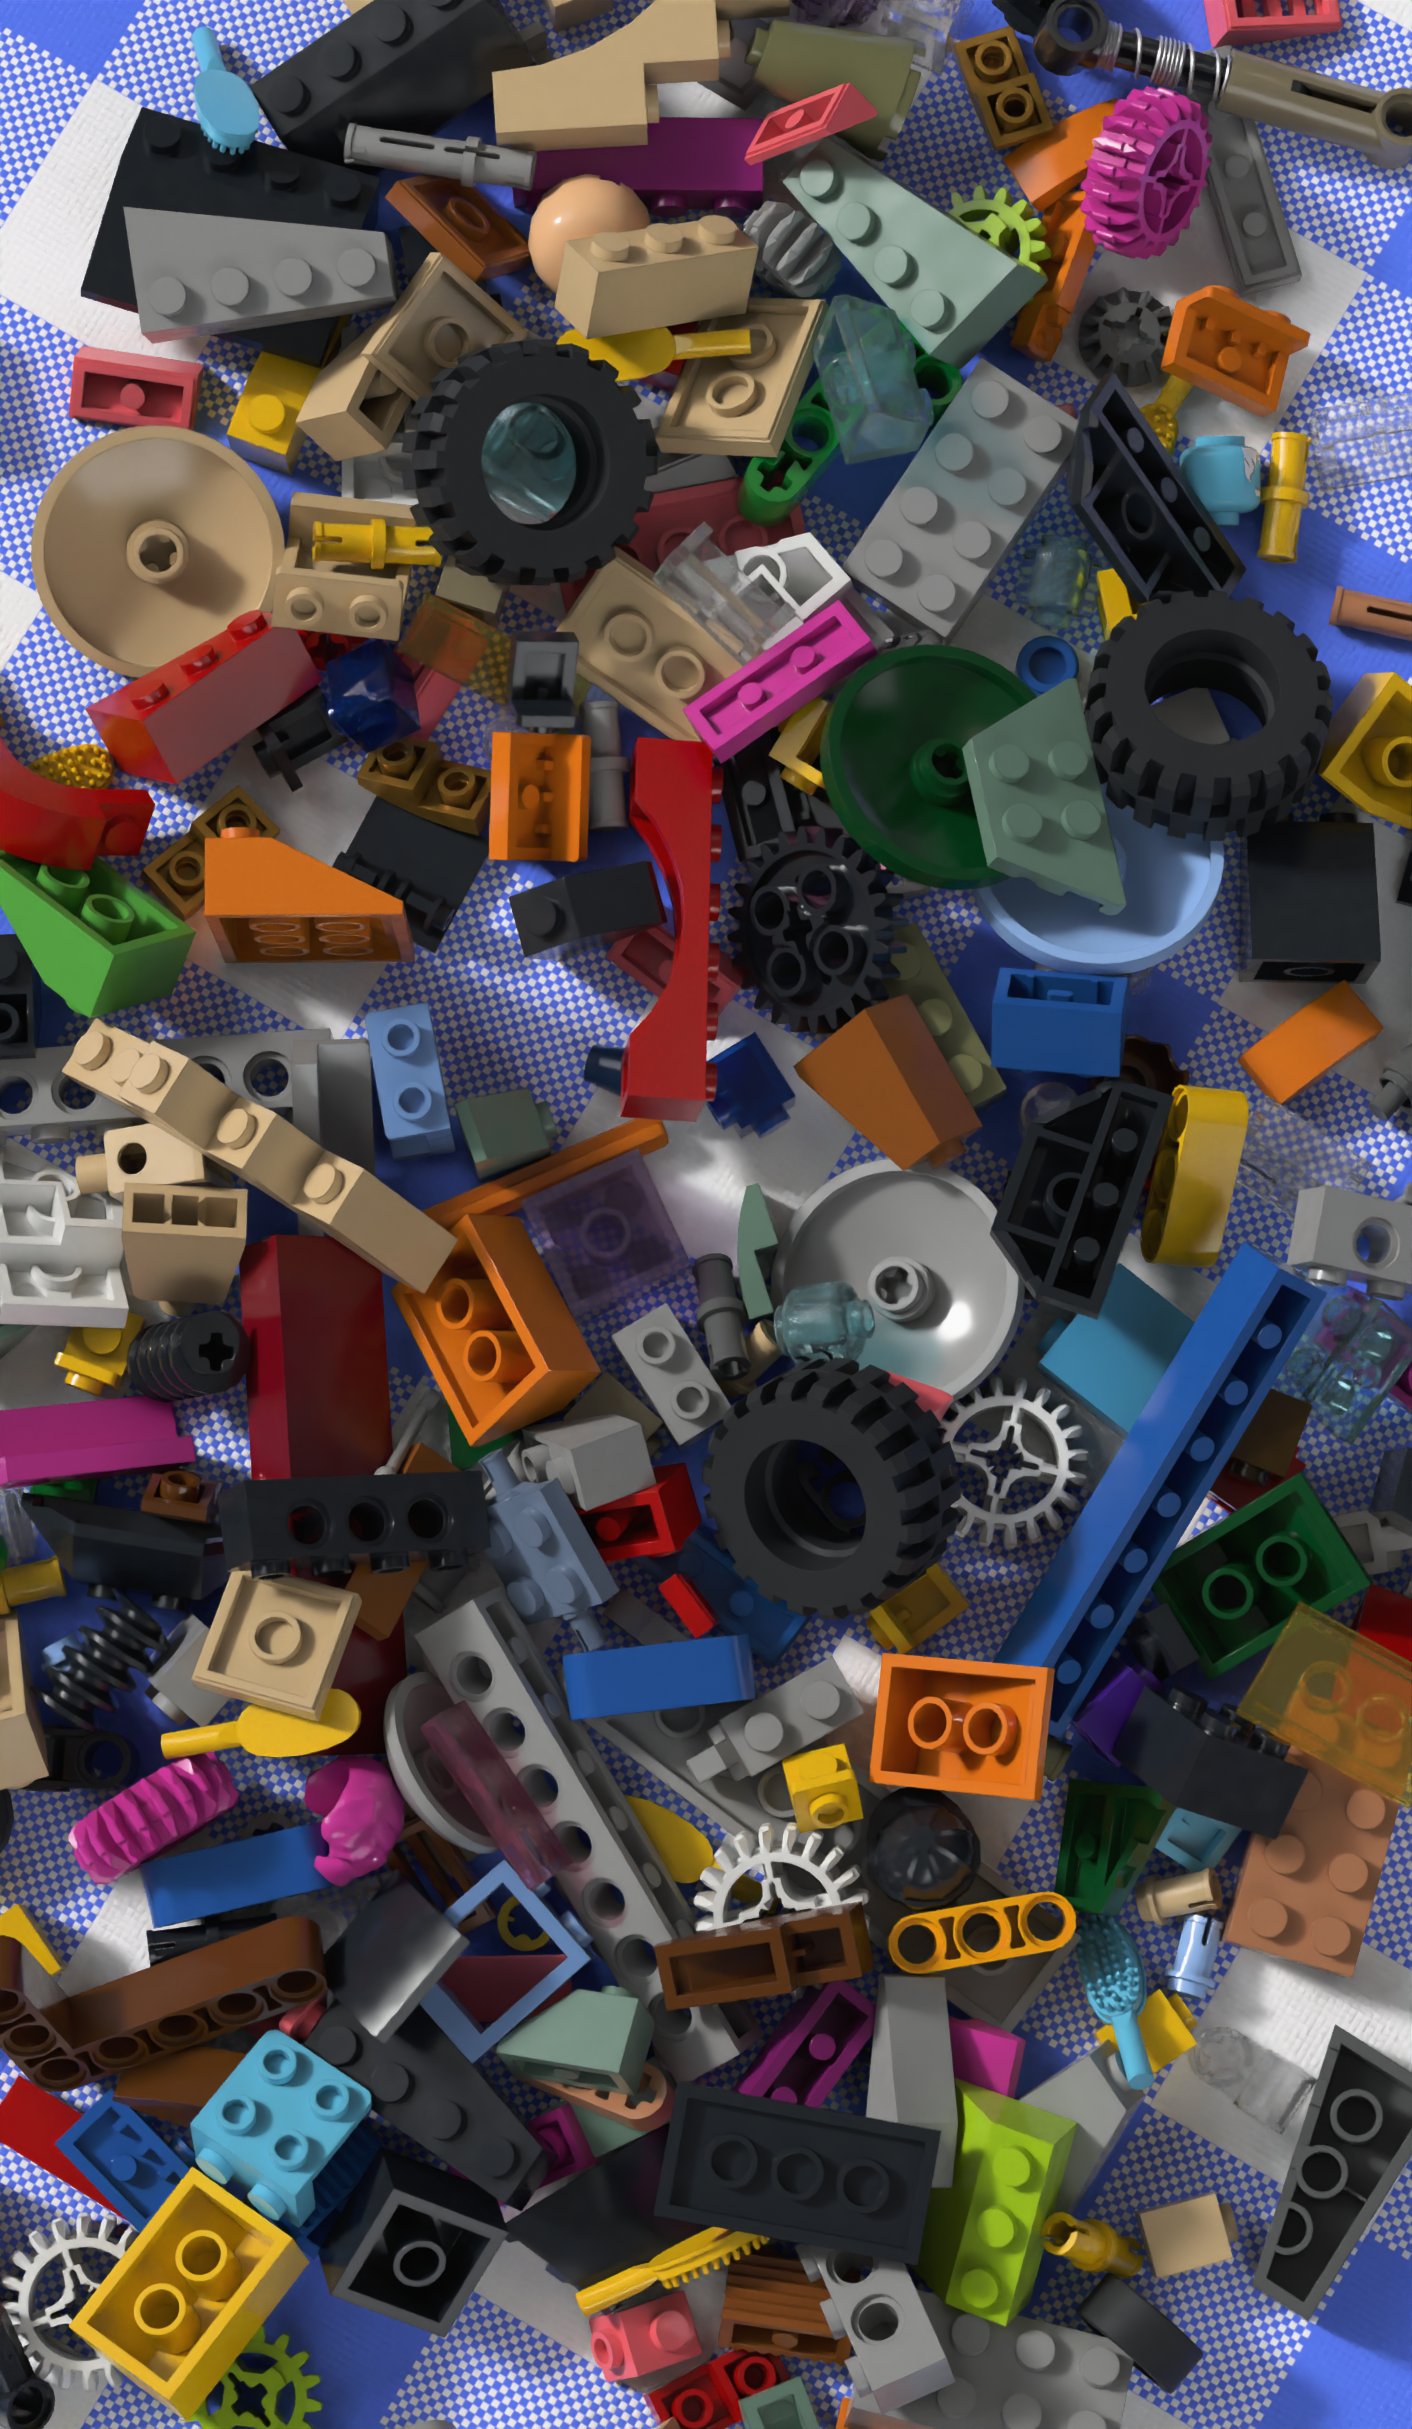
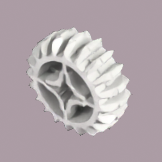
[936,1375,1090,1550]
[694,1822,871,2000]
[0,2212,140,2393]

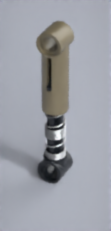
[1033,0,1412,169]

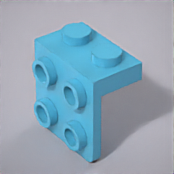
[190,2030,372,2228]

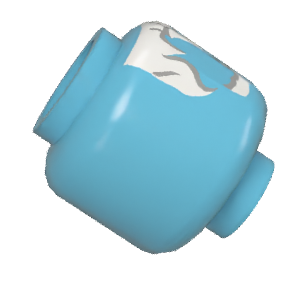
[1180,435,1260,527]

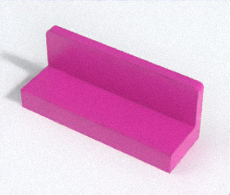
[682,600,878,764]
[0,1395,196,1490]

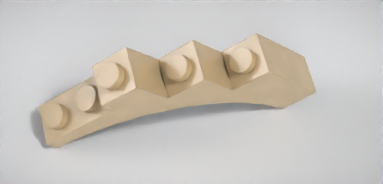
[492,0,790,151]
[61,1018,458,1294]

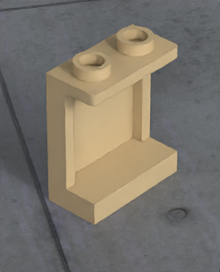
[272,491,417,641]

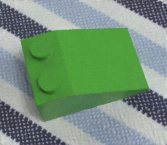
[0,850,196,1019]

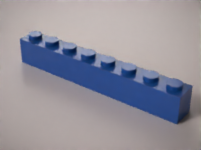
[992,1241,1327,1739]

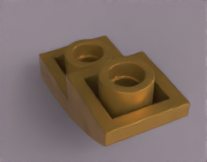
[953,26,1054,152]
[356,730,491,836]
[140,784,281,922]

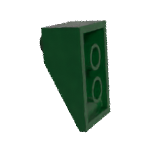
[1151,1471,1373,1682]

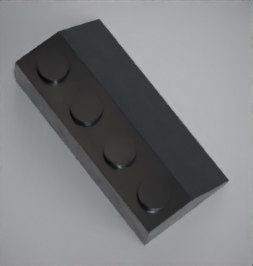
[249,0,538,176]

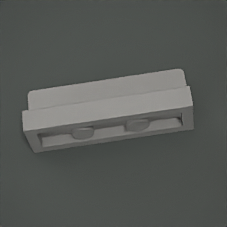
[291,1038,375,1236]

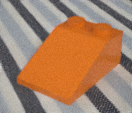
[868,1653,1055,1801]

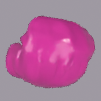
[304,1755,405,1887]

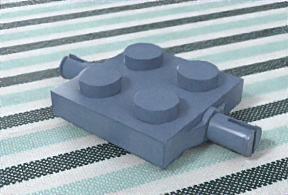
[478,1448,620,1652]

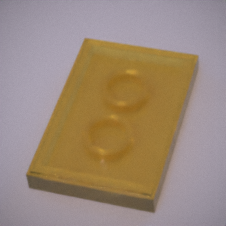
[1236,1601,1412,1809]

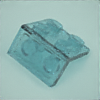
[1271,1269,1412,1445]

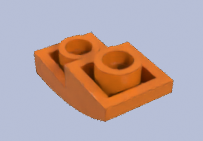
[1003,98,1118,213]
[1237,979,1384,1109]

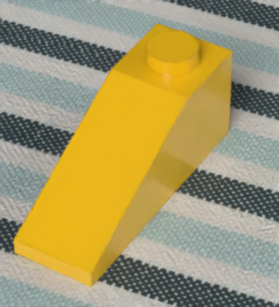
[226,314,353,475]

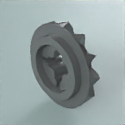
[1078,287,1172,387]

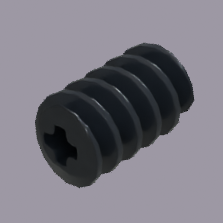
[126,1311,251,1403]
[29,1587,171,1734]

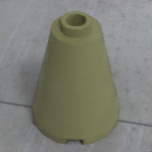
[744,20,926,162]

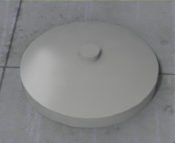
[770,1159,1025,1403]

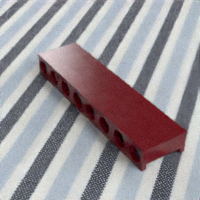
[239,1234,407,1758]

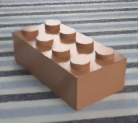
[1220,1688,1412,1978]

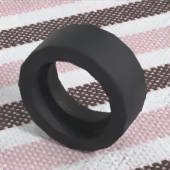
[1076,2272,1203,2394]

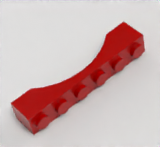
[620,737,723,1122]

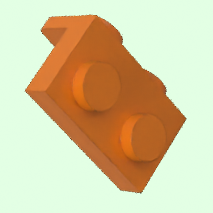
[1160,285,1311,418]
[489,732,591,862]

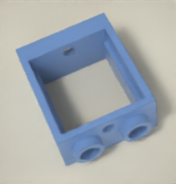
[419,1858,595,2064]

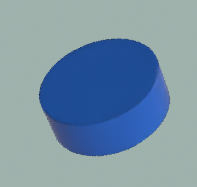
[1015,635,1079,697]

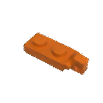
[1010,190,1098,362]

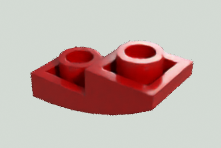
[643,2348,791,2429]

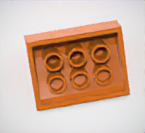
[205,827,415,963]

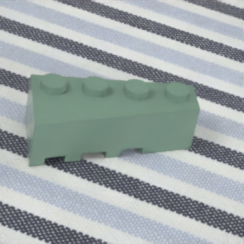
[783,137,1049,369]

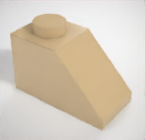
[295,313,411,461]

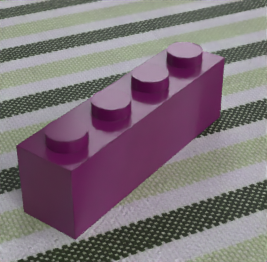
[512,117,764,218]
[731,1980,876,2107]

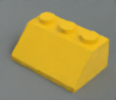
[68,2167,310,2422]

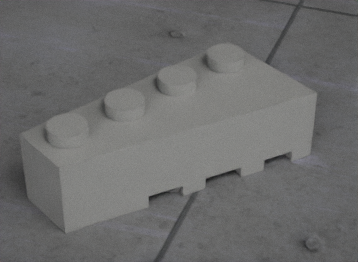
[123,207,400,344]

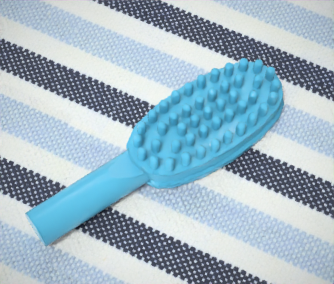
[191,27,260,155]
[1077,1915,1154,2090]

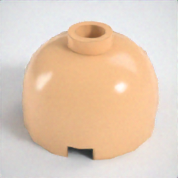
[528,174,651,294]

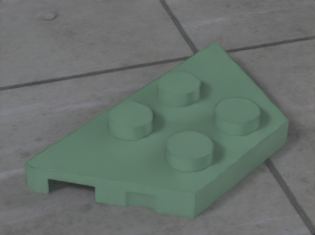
[962,678,1127,915]

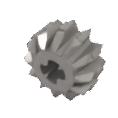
[742,201,843,299]

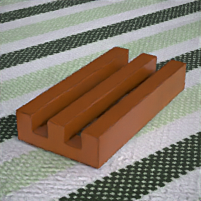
[387,1815,497,1934]

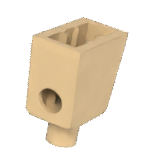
[75,1123,234,1203]
[121,1182,248,1317]

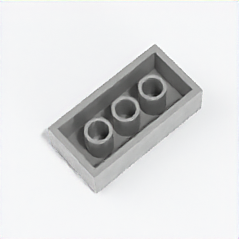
[841,358,1078,646]
[843,2289,1134,2429]

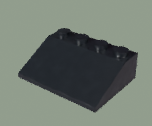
[81,107,381,368]

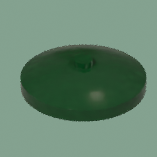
[820,644,1037,890]

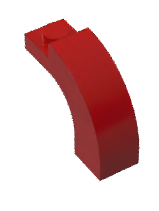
[0,736,155,870]

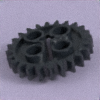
[727,826,908,1034]

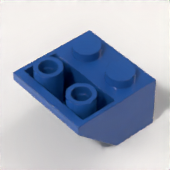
[991,967,1132,1078]

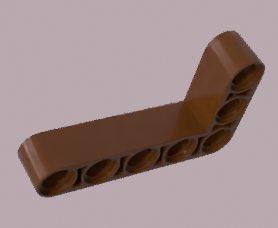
[0,1916,327,2092]

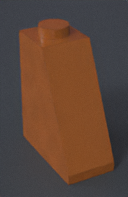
[793,993,983,1171]

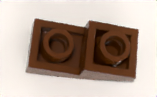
[141,1469,224,1525]

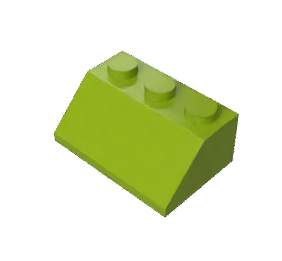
[909,2078,1078,2327]

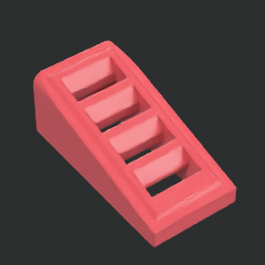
[1203,0,1343,48]

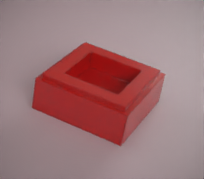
[658,1571,720,1639]

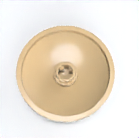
[31,425,285,678]

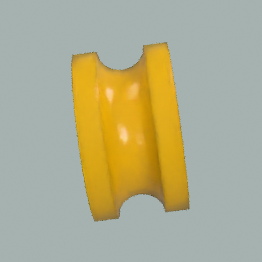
[497,1896,551,1951]

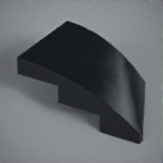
[504,2123,713,2315]

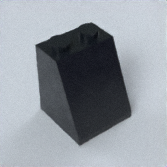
[1239,812,1381,984]

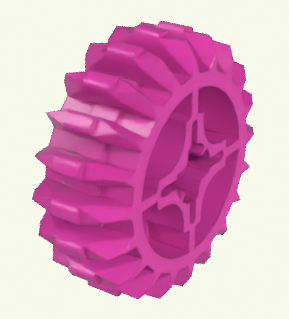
[1081,86,1212,260]
[67,1752,240,1884]

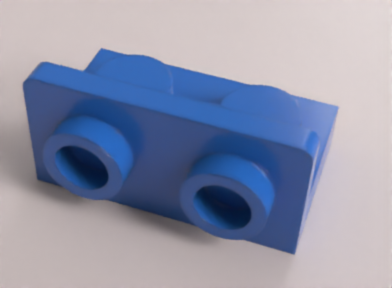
[54,2088,200,2233]

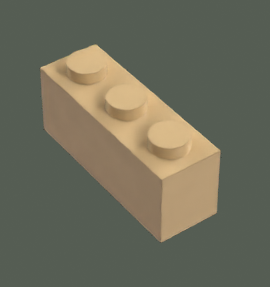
[554,215,759,339]

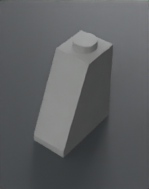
[1016,2039,1145,2241]

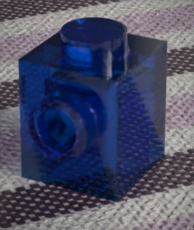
[326,639,421,754]
[705,1032,796,1139]

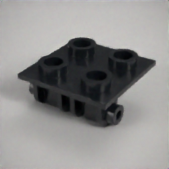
[332,796,489,954]

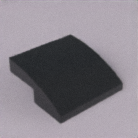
[713,726,850,864]
[324,1869,471,2044]

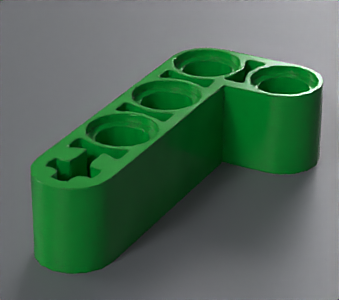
[737,316,962,527]

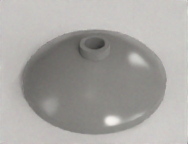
[383,1672,522,1854]

